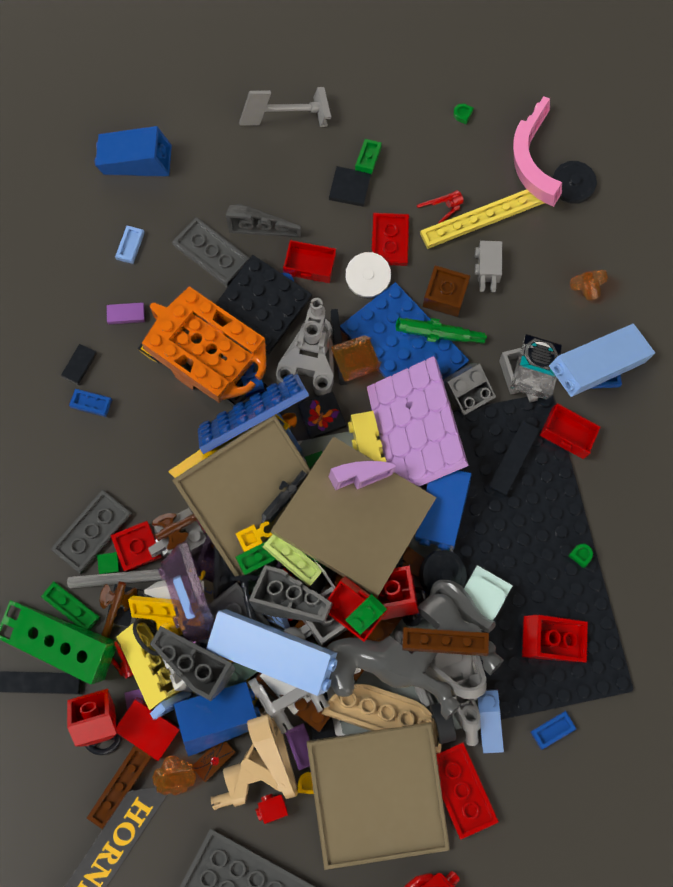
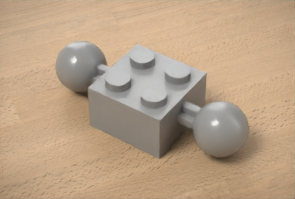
[283,587,371,647]

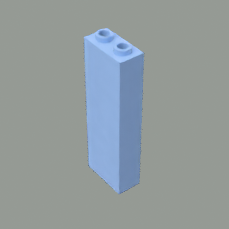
[549,323,655,397]
[206,609,338,696]

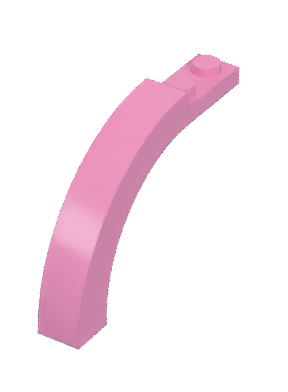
[513,96,562,207]

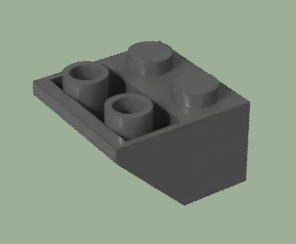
[443,363,496,415]

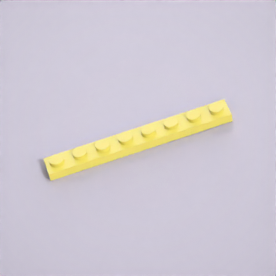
[420,189,544,249]

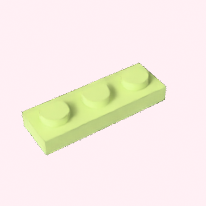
[262,534,322,587]

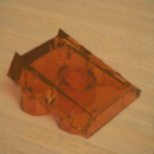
[331,335,381,381]

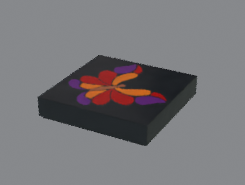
[298,392,346,439]

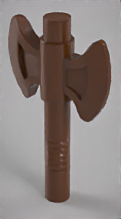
[152,513,197,550]
[99,581,137,638]

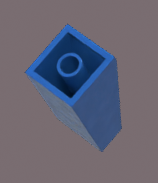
[94,126,172,176]
[415,470,471,551]
[174,682,260,757]

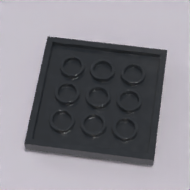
[216,255,312,354]

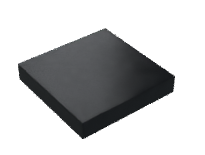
[329,166,371,207]

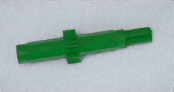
[396,318,487,344]

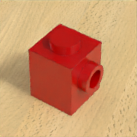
[255,793,289,824]

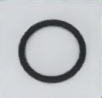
[133,618,159,656]

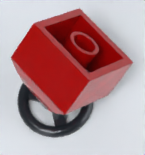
[372,565,427,627]
[67,688,122,755]

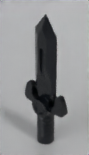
[261,470,308,523]

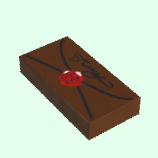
[192,741,236,782]

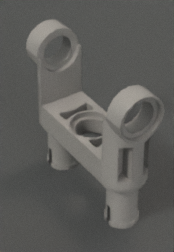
[248,678,330,734]

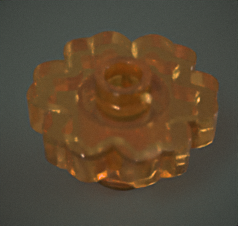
[569,270,608,300]
[152,756,196,795]

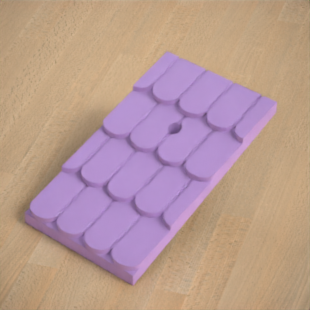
[367,356,469,487]

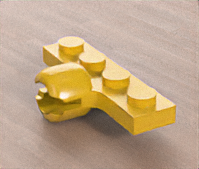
[128,596,204,636]

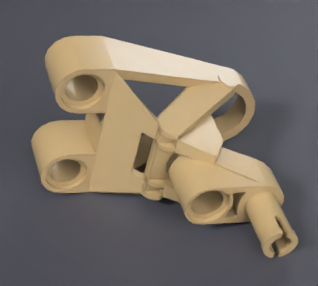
[211,707,298,810]

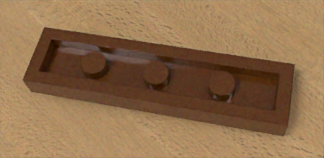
[402,627,489,656]
[87,745,152,829]

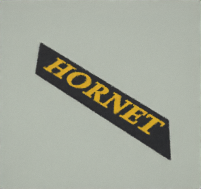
[65,784,173,887]

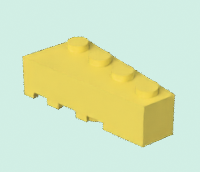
[348,411,386,462]
[117,622,182,710]

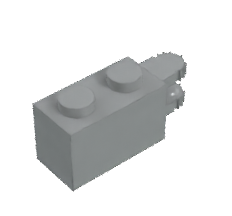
[475,241,502,292]

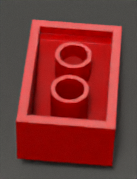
[522,615,588,663]

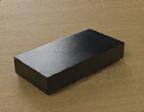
[61,344,97,385]

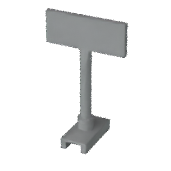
[239,87,331,127]

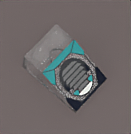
[510,334,562,399]

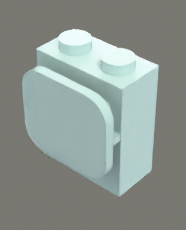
[464,565,512,630]

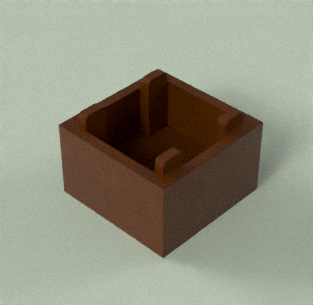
[423,265,470,317]

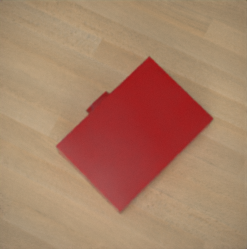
[283,240,336,283]
[540,403,600,459]
[327,576,389,642]
[116,697,180,761]

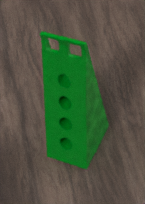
[0,600,119,685]

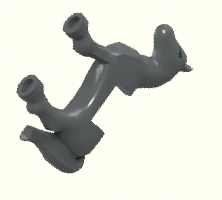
[326,580,504,720]

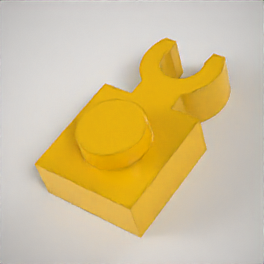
[235,521,272,552]

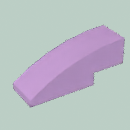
[328,461,396,490]

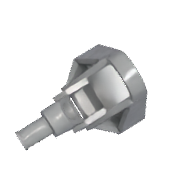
[276,298,334,396]
[413,651,487,746]

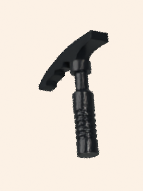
[229,575,260,619]

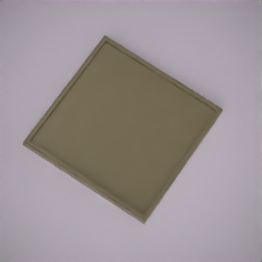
[172,415,311,582]
[271,437,437,597]
[307,722,450,870]

